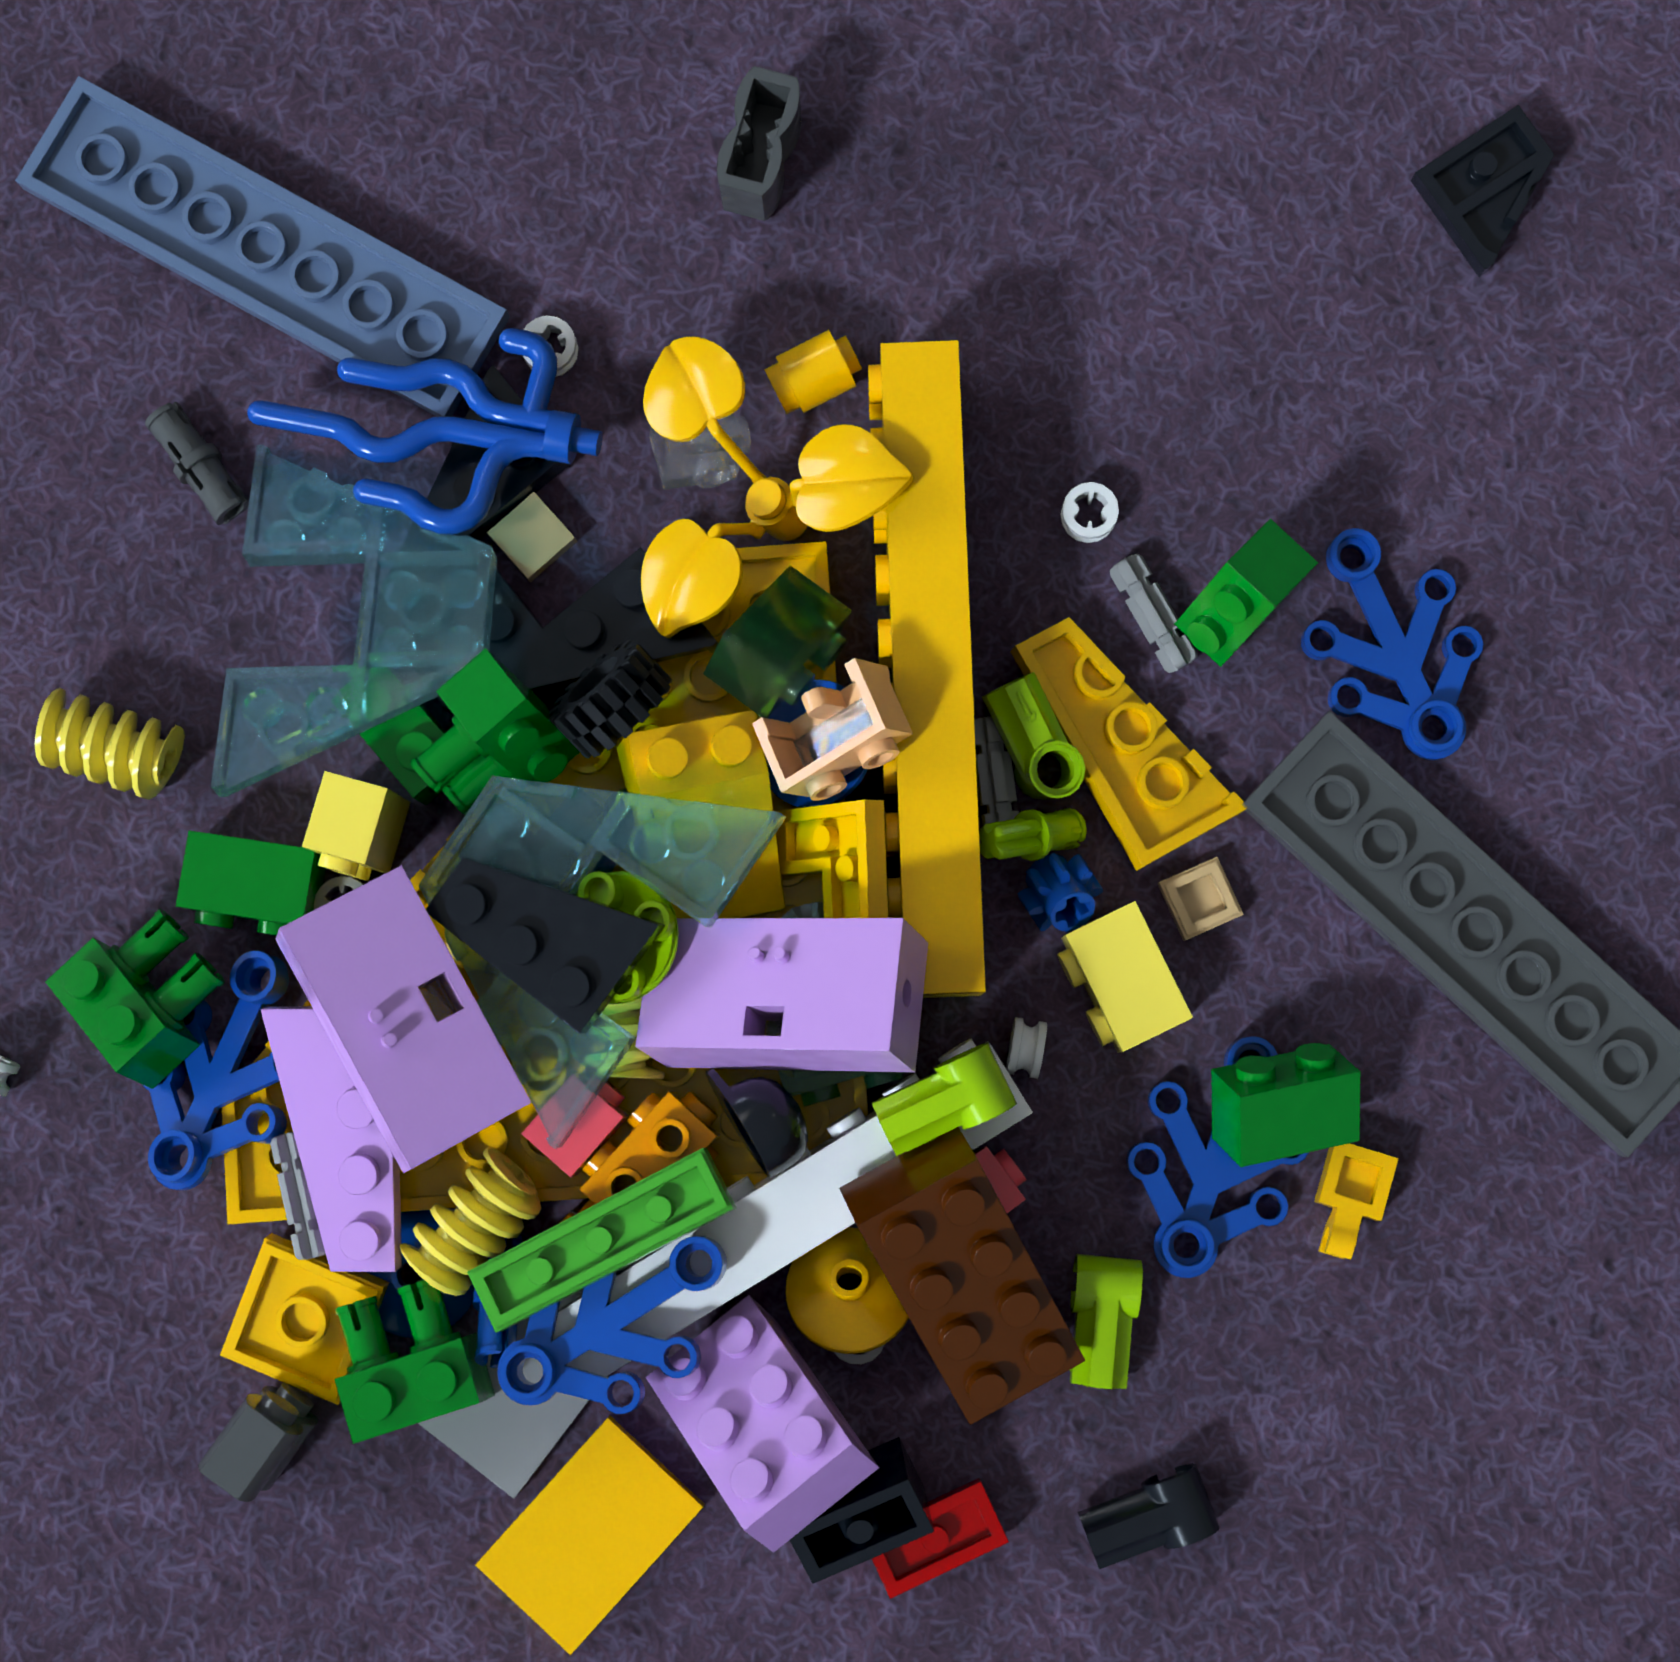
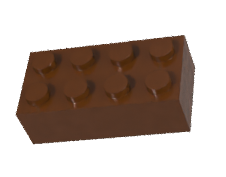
[839,1127,1085,1425]

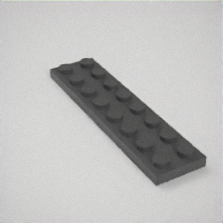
[1242,711,1680,1157]

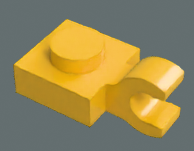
[1314,1143,1399,1260]

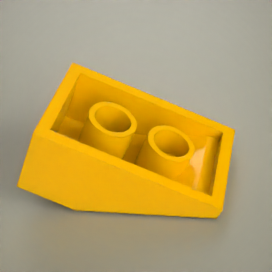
[616,710,785,918]

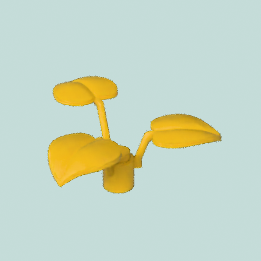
[641,337,914,639]

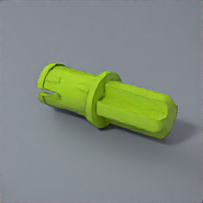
[979,808,1087,861]

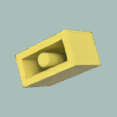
[302,771,410,881]
[1057,901,1193,1053]

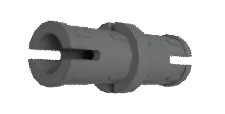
[145,402,251,525]

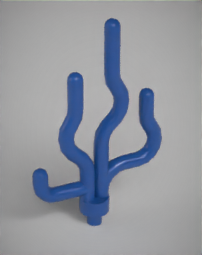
[247,328,603,534]

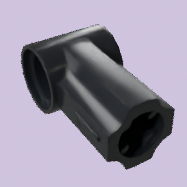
[1078,1463,1220,1569]

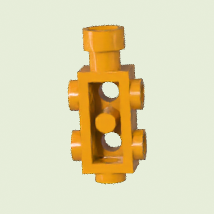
[560,1091,720,1223]

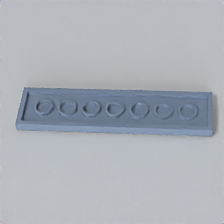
[15,76,510,417]

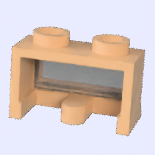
[752,658,913,801]

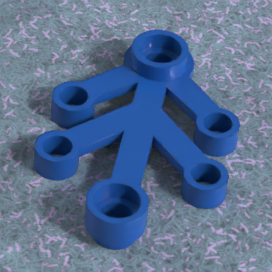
[1301,528,1483,760]
[142,951,289,1190]
[1126,1036,1309,1278]
[497,1236,727,1414]

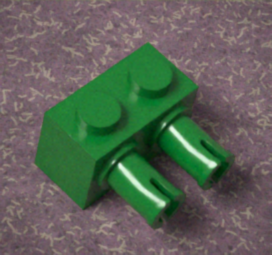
[410,648,580,817]
[45,908,225,1089]
[334,1280,495,1444]

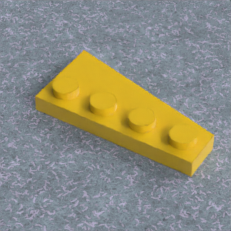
[1011,617,1246,871]

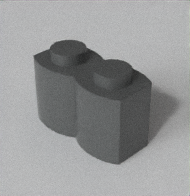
[717,66,802,221]
[198,1383,318,1502]

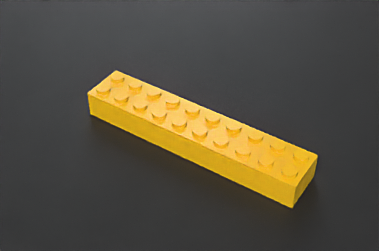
[868,340,986,998]

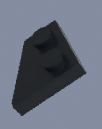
[1411,105,1554,277]

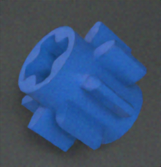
[1017,853,1103,932]

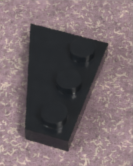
[426,857,665,1034]

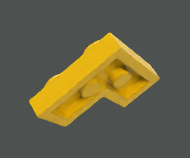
[776,799,888,918]

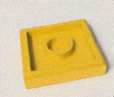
[220,1233,389,1405]

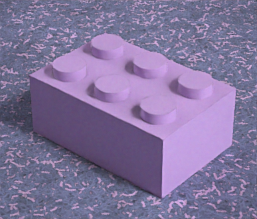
[645,1295,879,1553]

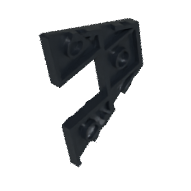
[372,365,723,714]

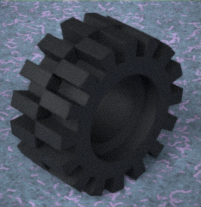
[549,639,672,759]

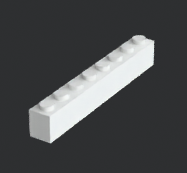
[553,1039,1033,1377]

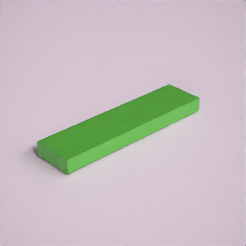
[467,1148,737,1333]

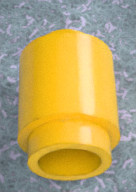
[764,330,862,414]

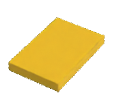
[475,1415,705,1655]

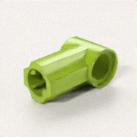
[982,672,1085,800]
[872,1043,1017,1156]
[1070,1254,1143,1389]

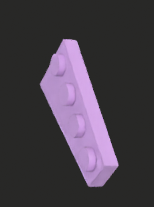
[260,1006,402,1272]

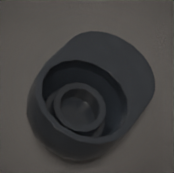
[705,1068,808,1179]

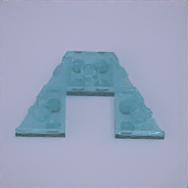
[211,445,497,797]
[418,776,786,1149]

